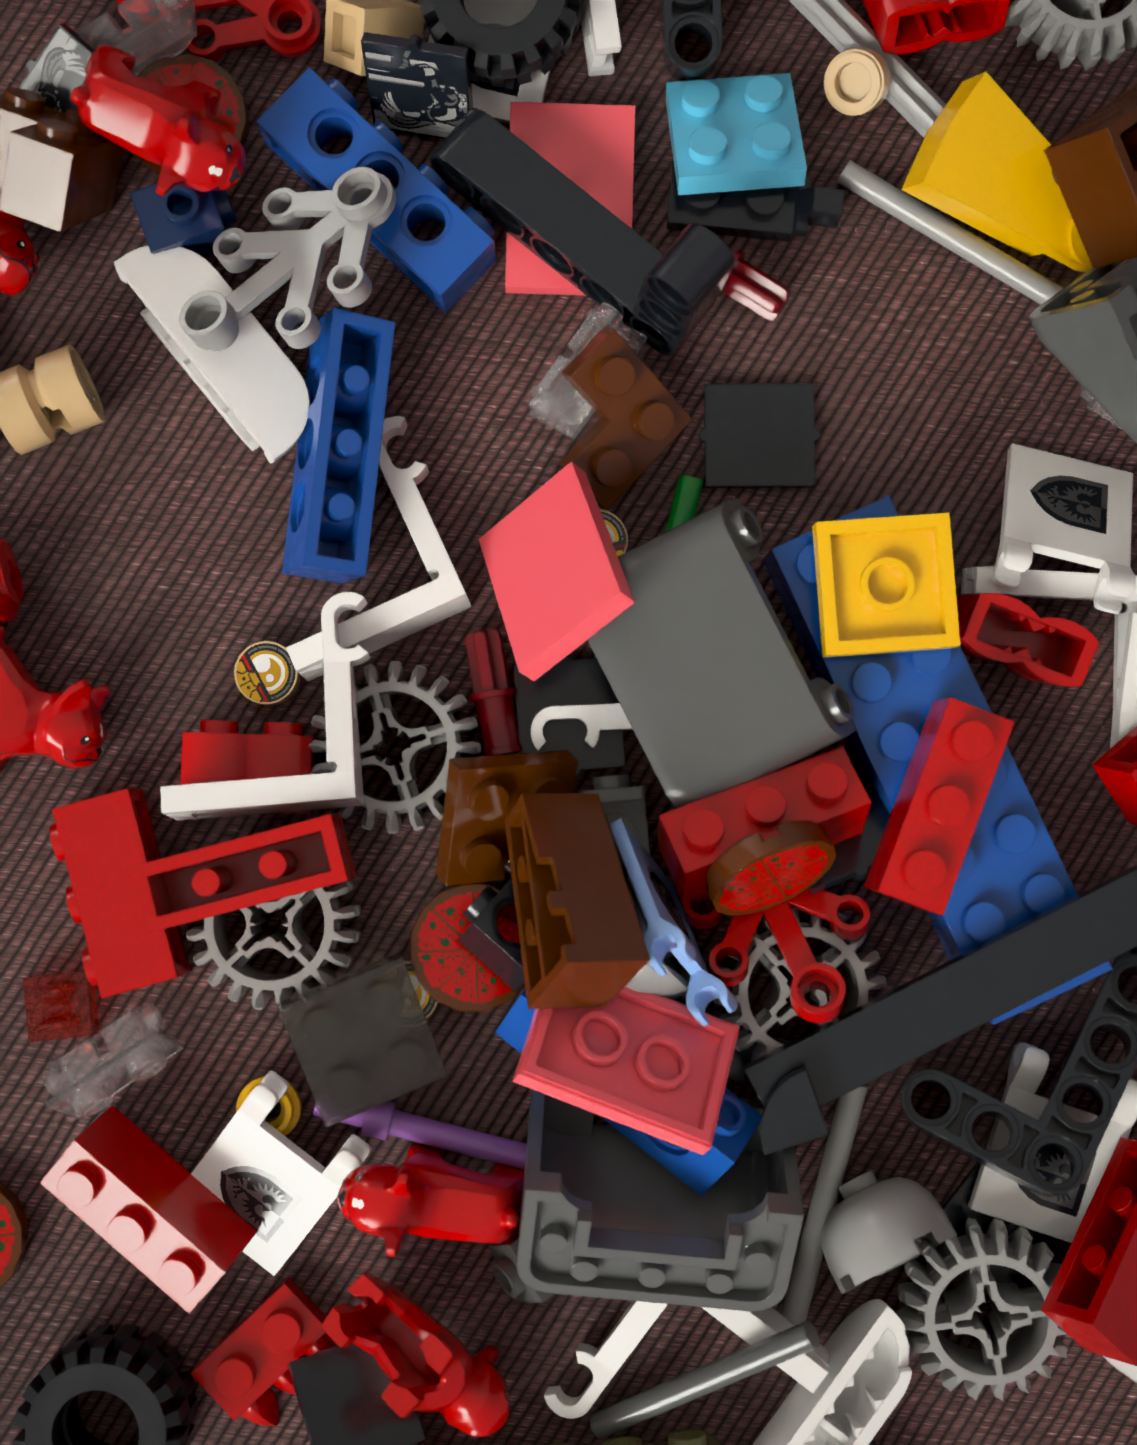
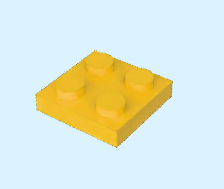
[812,513,960,658]

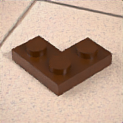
[558,326,692,511]
[436,750,578,886]

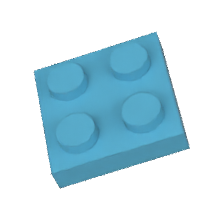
[666,73,807,195]

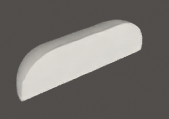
[114,246,309,464]
[753,1299,912,1445]

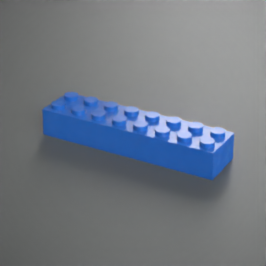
[762,495,1113,1025]

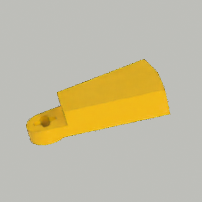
[901,71,1092,272]

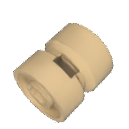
[0,344,106,455]

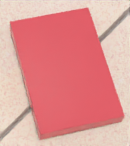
[505,102,635,295]
[479,461,635,681]
[512,986,740,1155]

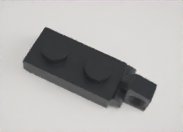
[666,161,844,242]

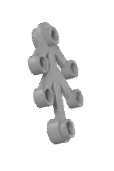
[179,167,396,351]

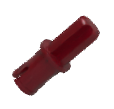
[682,229,790,320]
[465,629,523,756]

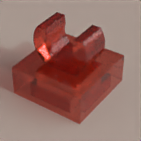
[23,970,99,1042]

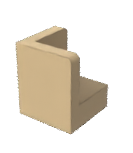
[324,0,424,76]

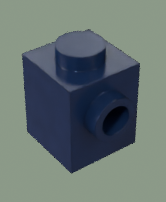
[130,183,238,258]

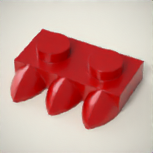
[190,1276,333,1427]

